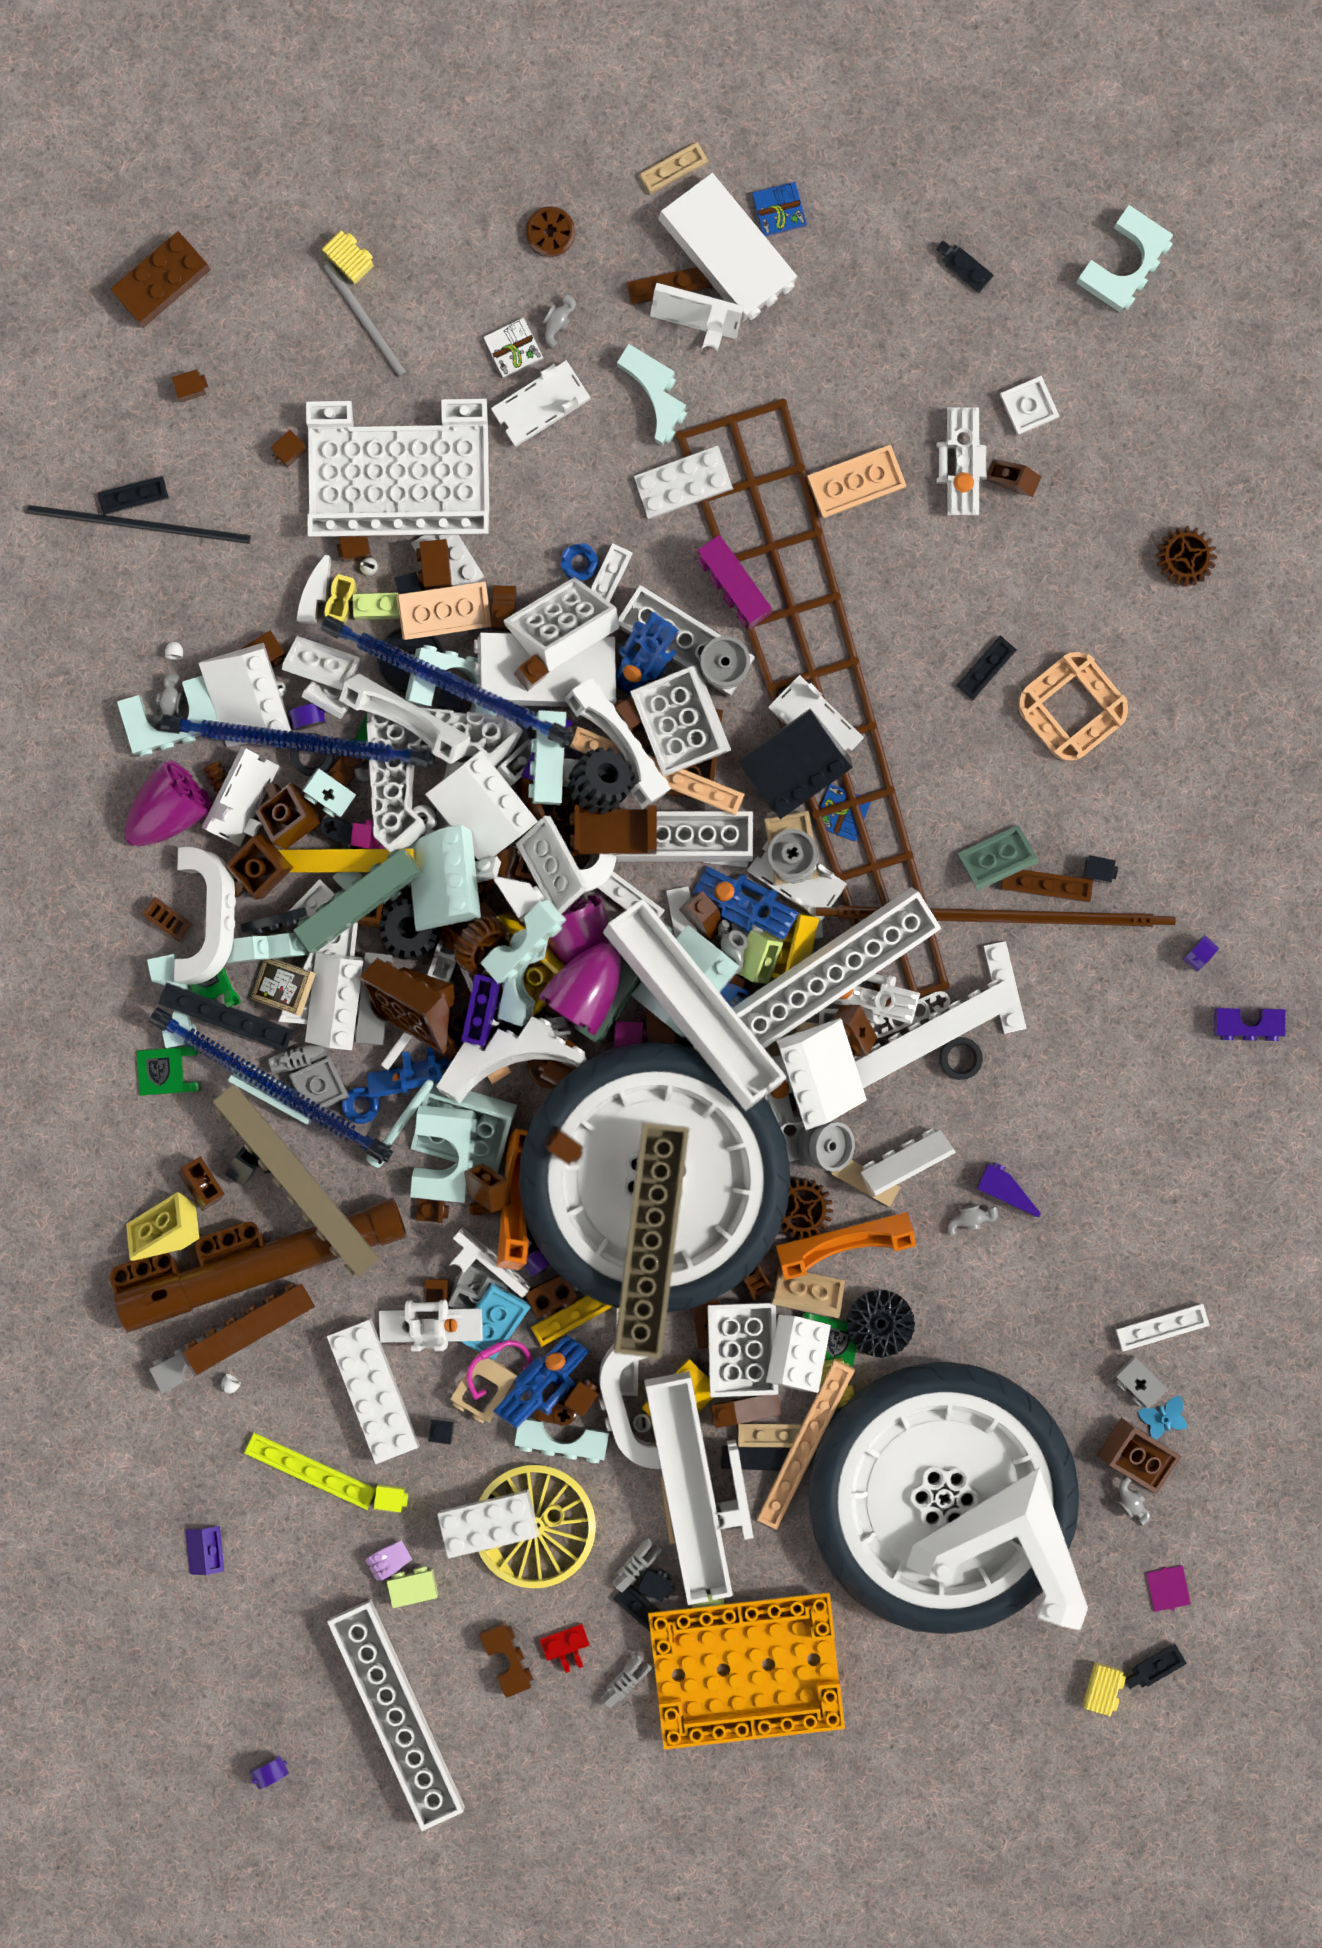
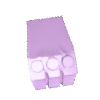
[365,1540,412,1580]

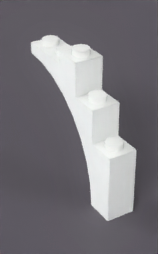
[436,1017,587,1104]

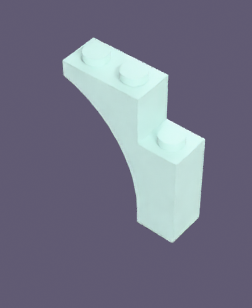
[617,344,687,447]
[226,933,309,964]

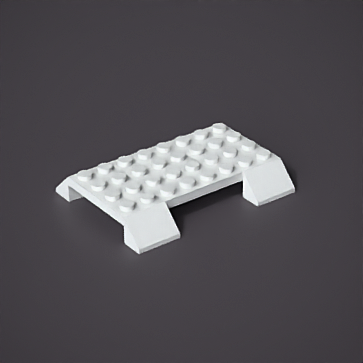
[306,399,489,537]

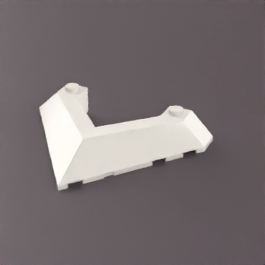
[366,708,523,852]
[906,1468,1088,1630]

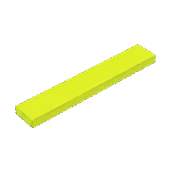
[244,1432,376,1510]

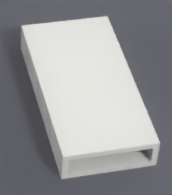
[658,173,797,322]
[474,633,616,707]

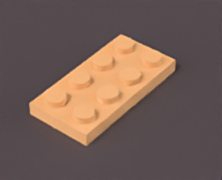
[807,445,907,519]
[397,581,491,640]

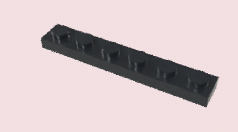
[158,982,294,1051]

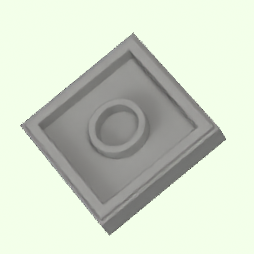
[289,1056,349,1116]

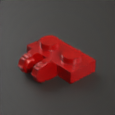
[540,1623,590,1673]

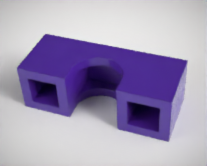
[1214,1008,1286,1041]

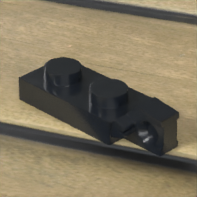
[936,240,994,293]
[1125,1643,1187,1689]

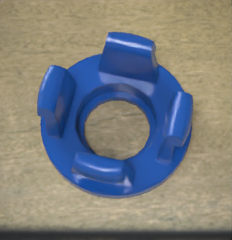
[561,543,598,581]
[342,1087,380,1124]

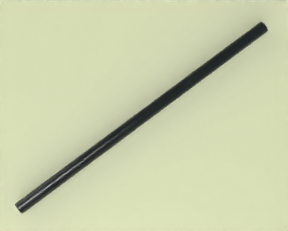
[27,505,251,544]

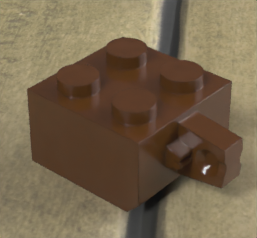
[255,782,320,850]
[226,835,294,900]

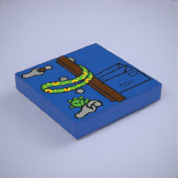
[752,182,807,237]
[814,784,871,842]

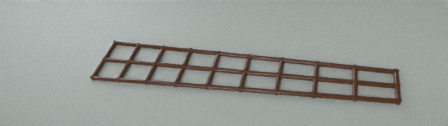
[676,398,950,1007]

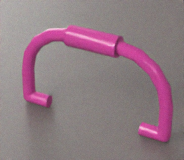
[466,1340,533,1399]

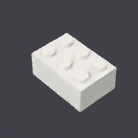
[766,1315,831,1393]

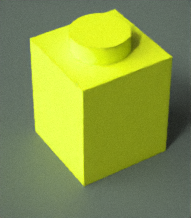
[374,1484,409,1512]

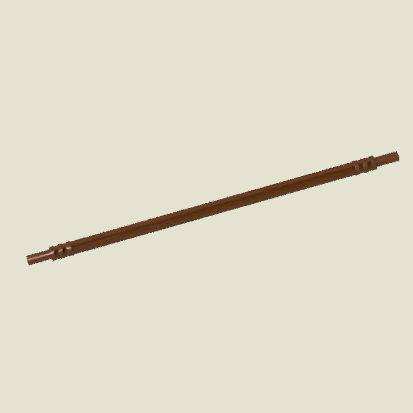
[816,905,1176,927]

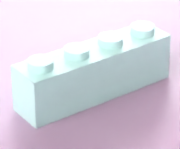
[529,711,566,805]

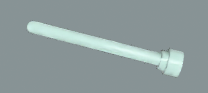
[366,1080,434,1168]

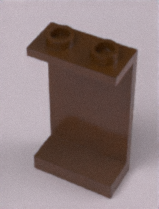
[570,805,657,855]

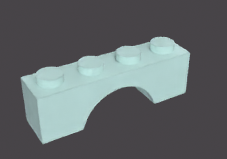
[481,900,566,983]
[497,929,548,1027]
[147,954,197,1048]
[514,1418,609,1463]

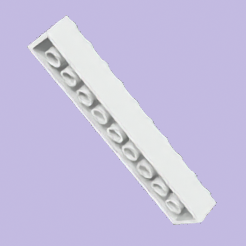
[732,887,942,1048]
[328,1599,465,1831]

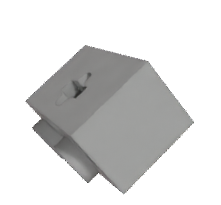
[1114,1356,1168,1409]

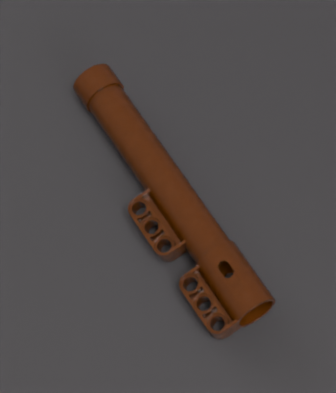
[109,1197,407,1333]

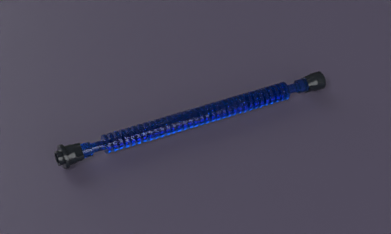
[321,615,575,748]
[161,714,435,770]
[148,1007,394,1165]

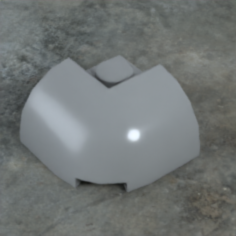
[447,1263,508,1309]

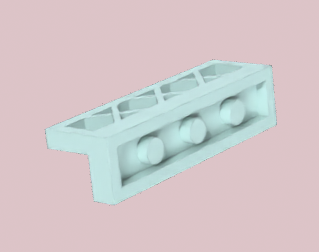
[228,1061,316,1125]

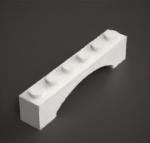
[339,674,471,764]
[564,678,671,809]

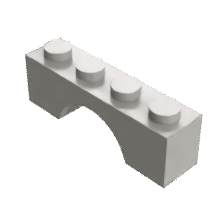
[354,952,394,1045]
[149,1325,245,1393]

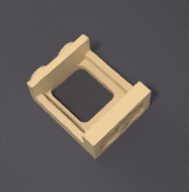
[450,1352,518,1423]

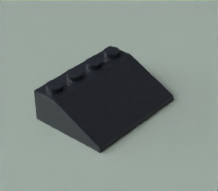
[738,708,853,820]

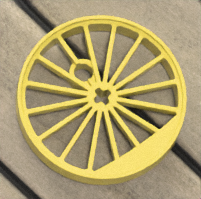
[478,1465,596,1588]

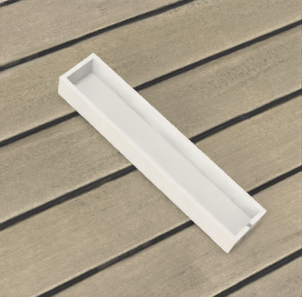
[603,899,787,1111]
[644,1371,733,1605]

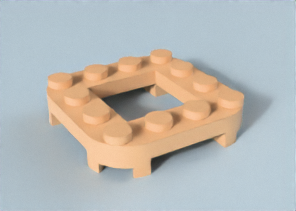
[1018,652,1128,762]

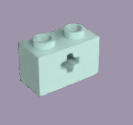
[302,768,356,817]

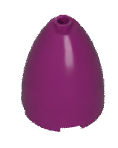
[124,760,213,847]
[548,894,609,965]
[538,941,622,1036]

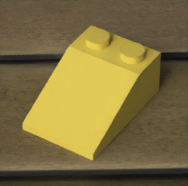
[126,1192,199,1261]

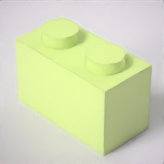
[353,593,400,620]
[739,930,784,984]
[387,1566,438,1608]

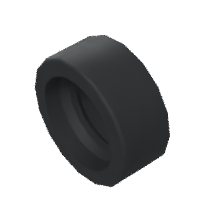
[290,733,334,776]
[939,1037,983,1080]

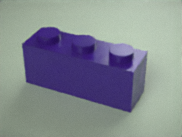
[462,973,501,1046]

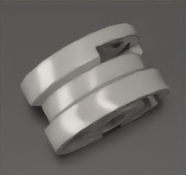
[545,1016,571,1036]

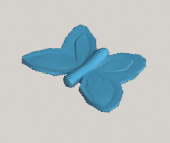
[1138,1396,1187,1439]

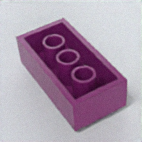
[697,534,772,629]

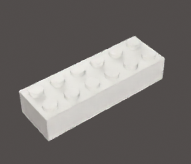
[618,585,755,697]
[616,811,753,862]
[327,1319,420,1464]

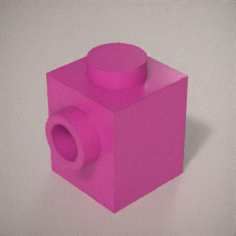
[351,820,386,849]

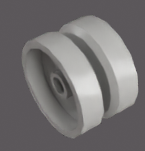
[700,636,750,689]
[768,829,820,884]
[796,1121,855,1172]

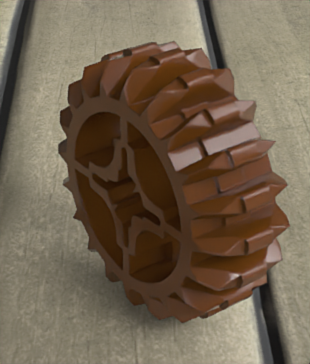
[1156,526,1217,587]
[453,915,510,974]
[782,1178,833,1239]

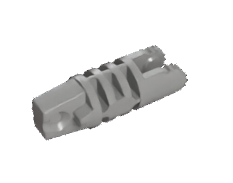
[268,1044,327,1074]
[612,1538,662,1592]
[601,1655,652,1708]

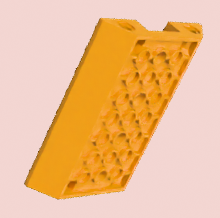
[648,1592,845,1750]

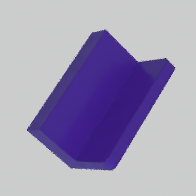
[185,1526,224,1575]

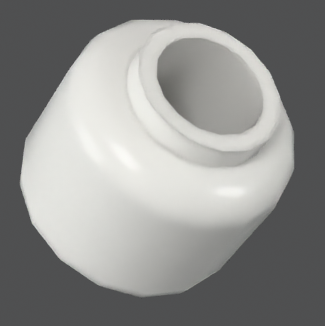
[412,805,438,835]

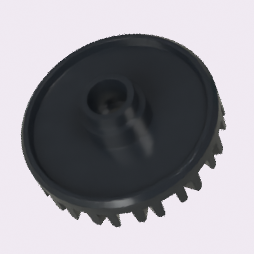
[377,627,444,693]
[847,1289,915,1358]

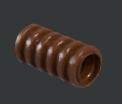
[203,761,228,795]

